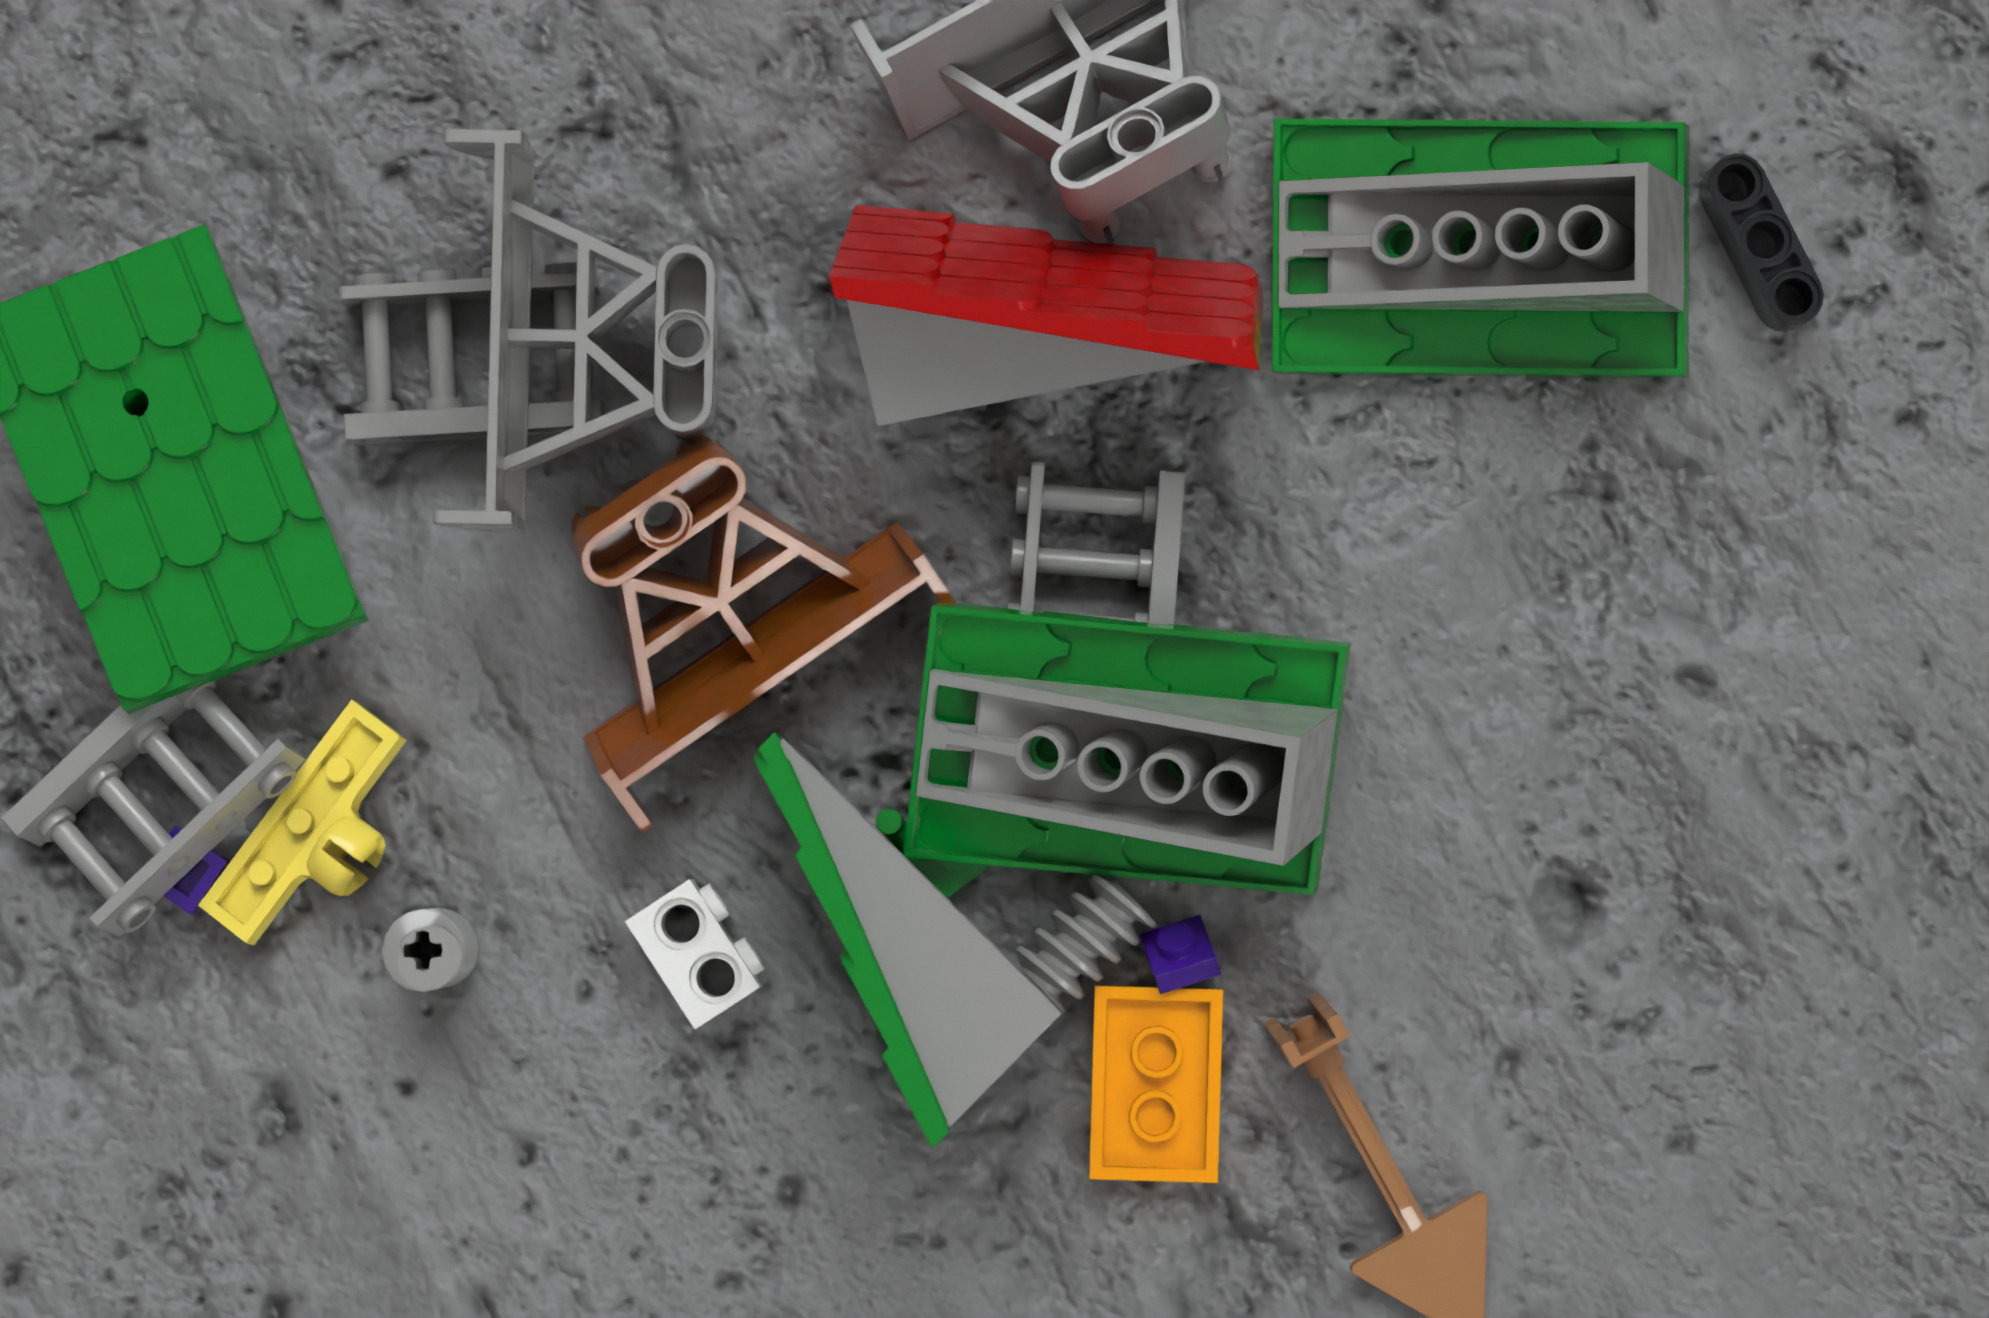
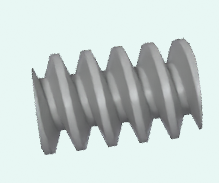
[1014,875,1157,1014]
[382,908,479,992]

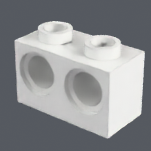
[625,879,765,1030]

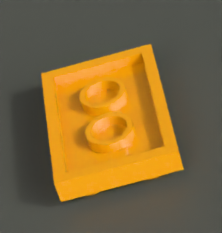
[1089,985,1223,1183]

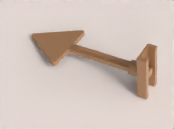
[1263,992,1488,1318]

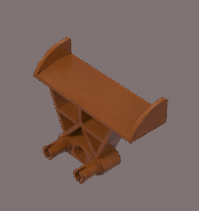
[572,434,957,833]

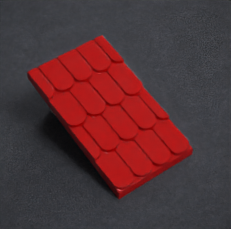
[829,205,1263,426]

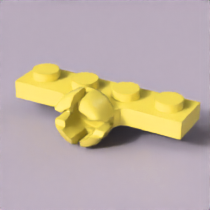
[198,699,407,945]

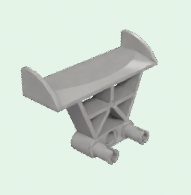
[850,0,1232,243]
[433,129,719,534]

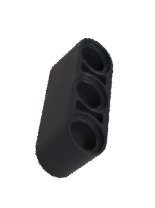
[1699,153,1824,332]

